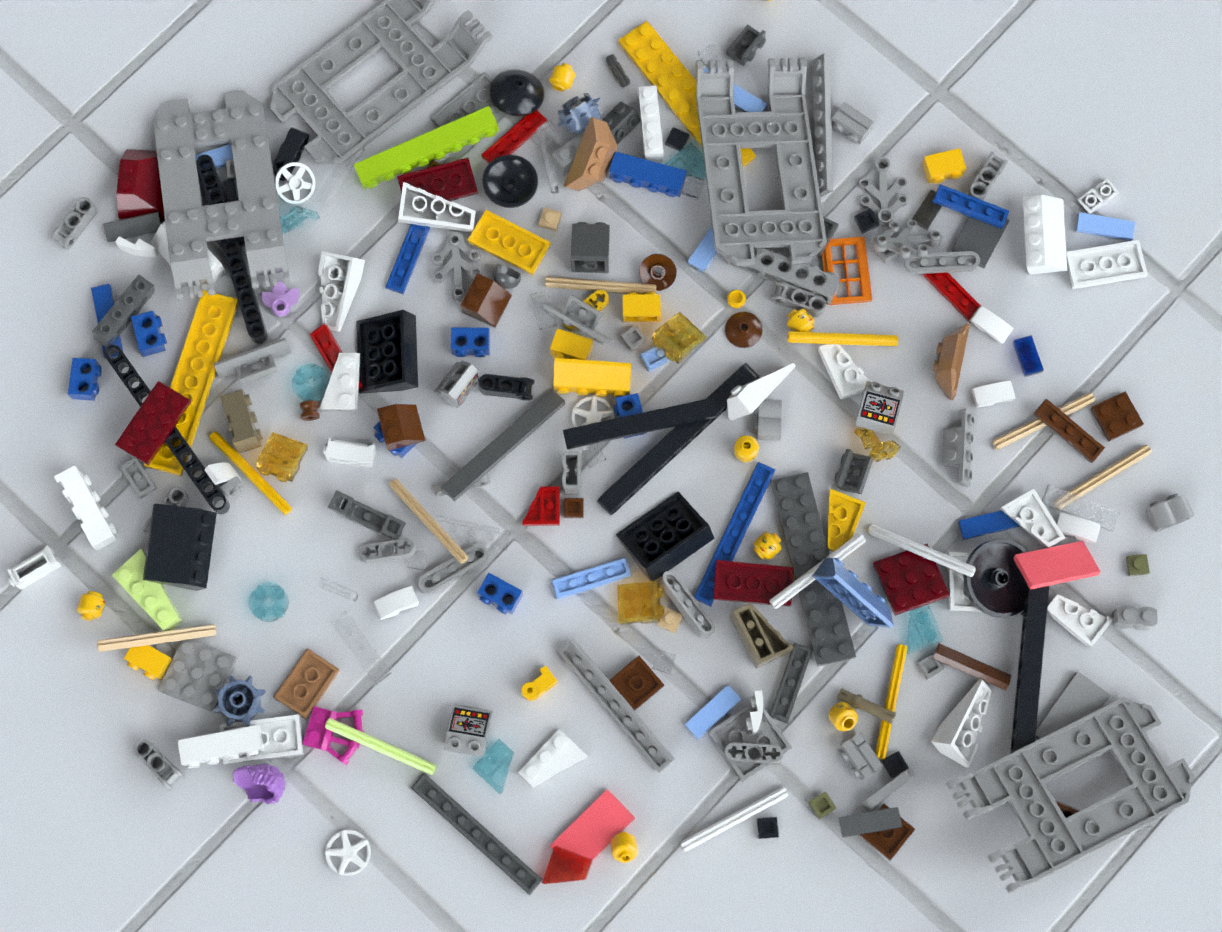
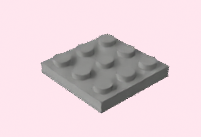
[159,639,238,713]
[709,703,792,782]

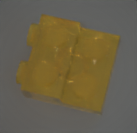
[651,312,707,364]
[257,432,308,482]
[617,581,664,625]

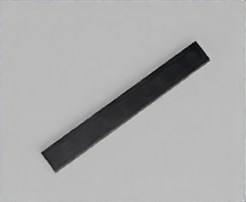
[563,398,717,450]

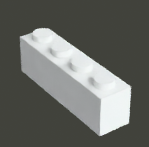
[638,85,664,163]
[178,725,264,769]

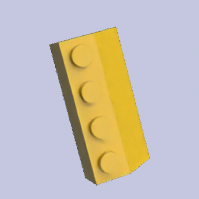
[554,358,631,398]

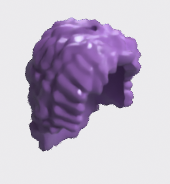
[233,764,285,804]

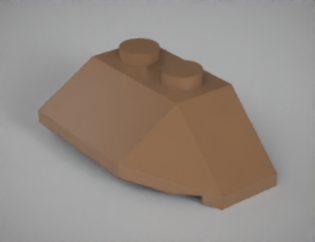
[563,117,618,191]
[932,323,970,400]

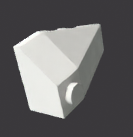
[318,251,365,332]
[727,363,795,420]
[931,679,991,767]

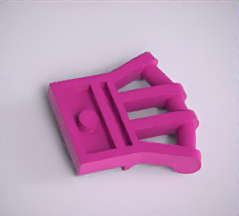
[302,706,364,765]

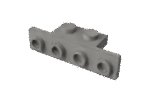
[542,295,612,345]
[214,338,291,384]
[942,409,975,487]

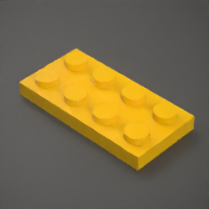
[468,210,551,276]

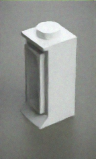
[323,438,377,468]
[7,545,62,590]

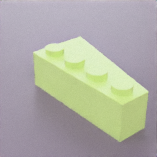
[112,549,182,631]

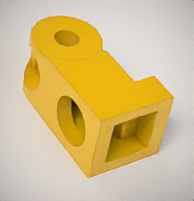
[521,665,558,701]

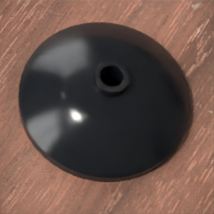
[490,69,544,116]
[482,155,538,208]

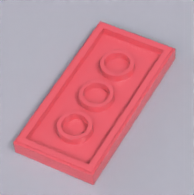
[1013,541,1101,590]
[550,789,635,875]

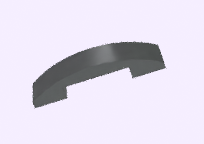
[328,490,406,540]

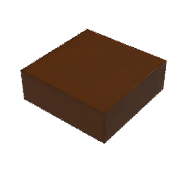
[564,498,584,518]

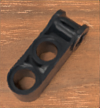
[272,127,310,181]
[479,374,535,401]

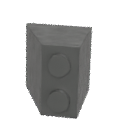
[571,222,610,273]

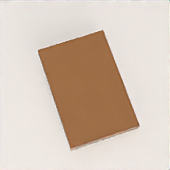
[274,648,340,719]

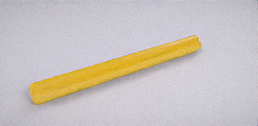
[787,331,899,346]
[209,431,292,515]
[875,644,907,760]

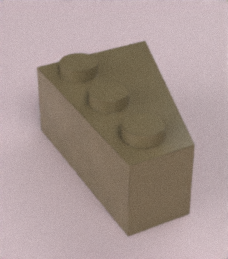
[220,389,263,453]
[730,603,794,668]

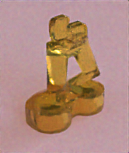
[854,427,901,462]

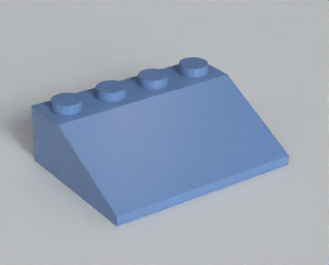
[812,557,894,628]

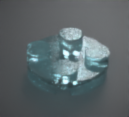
[292,364,330,401]
[249,582,289,622]

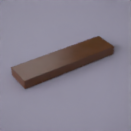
[1033,398,1105,463]
[933,643,1011,690]

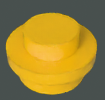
[727,290,746,308]

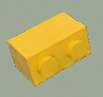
[922,148,966,184]
[623,292,661,322]
[550,328,593,360]
[124,645,172,681]

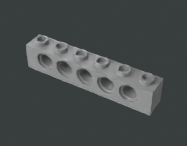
[727,248,840,304]

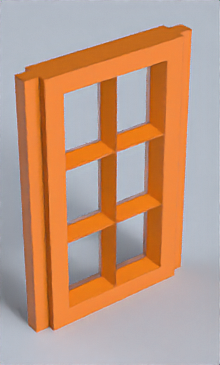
[821,237,872,305]

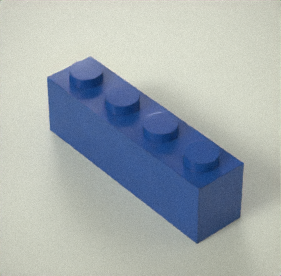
[609,151,686,197]

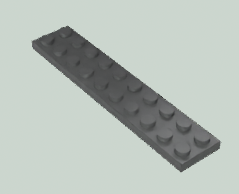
[770,472,856,667]

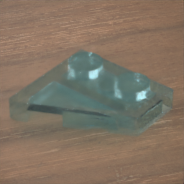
[665,142,706,182]
[280,206,320,234]
[907,605,944,655]
[472,739,514,795]

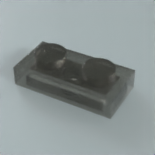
[912,189,943,230]

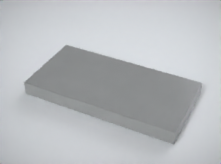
[430,72,498,128]
[1036,672,1111,739]

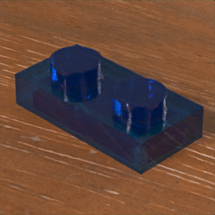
[1012,335,1044,377]

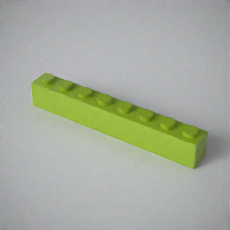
[353,106,499,189]

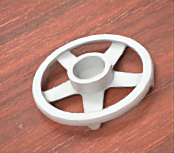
[275,162,315,204]
[572,396,614,427]
[325,830,371,876]

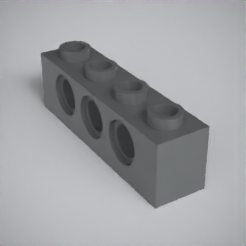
[92,274,155,348]

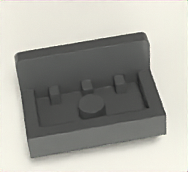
[726,25,766,66]
[602,101,641,145]
[835,449,873,495]

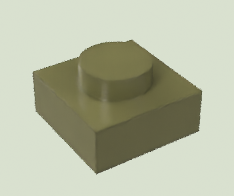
[1126,554,1150,576]
[808,791,837,819]

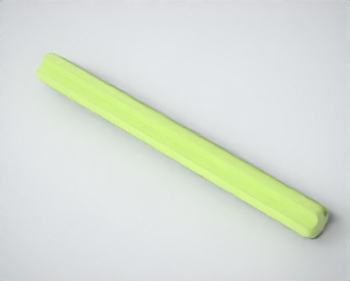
[325,718,436,775]

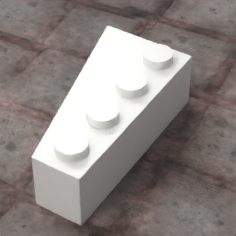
[398,182,475,233]
[54,465,118,551]

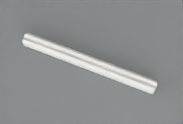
[868,524,976,577]
[769,534,866,609]
[681,787,788,851]

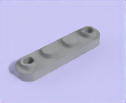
[904,251,980,274]
[418,544,489,594]
[659,571,715,638]

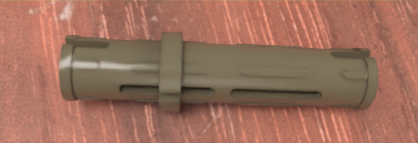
[837,688,896,724]

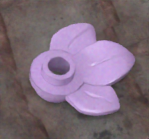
[262,281,299,317]

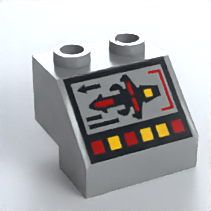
[434,361,480,408]
[855,381,904,435]
[444,704,493,757]

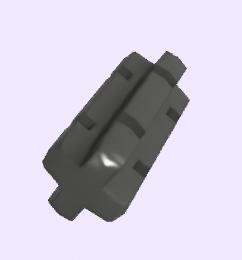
[606,54,630,87]

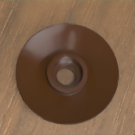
[639,254,677,291]
[725,312,763,348]

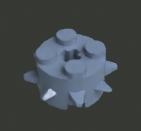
[557,93,601,134]
[213,675,266,727]

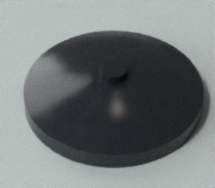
[963,539,1028,617]

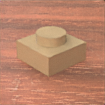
[539,207,562,232]
[657,607,683,634]

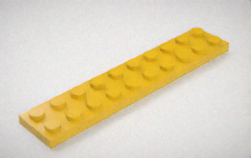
[618,21,756,167]
[144,290,239,476]

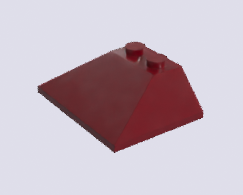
[116,149,165,221]

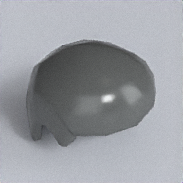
[493,264,521,289]

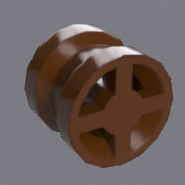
[300,401,320,421]

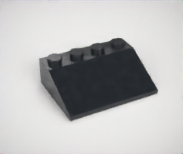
[356,310,418,394]
[616,491,715,582]
[143,504,217,591]

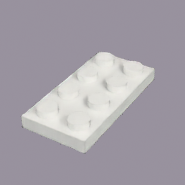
[1066,240,1148,289]
[220,714,303,765]

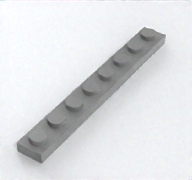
[812,53,833,197]
[558,638,675,772]

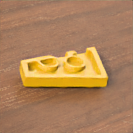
[827,489,866,552]

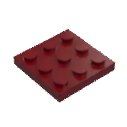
[873,543,950,616]

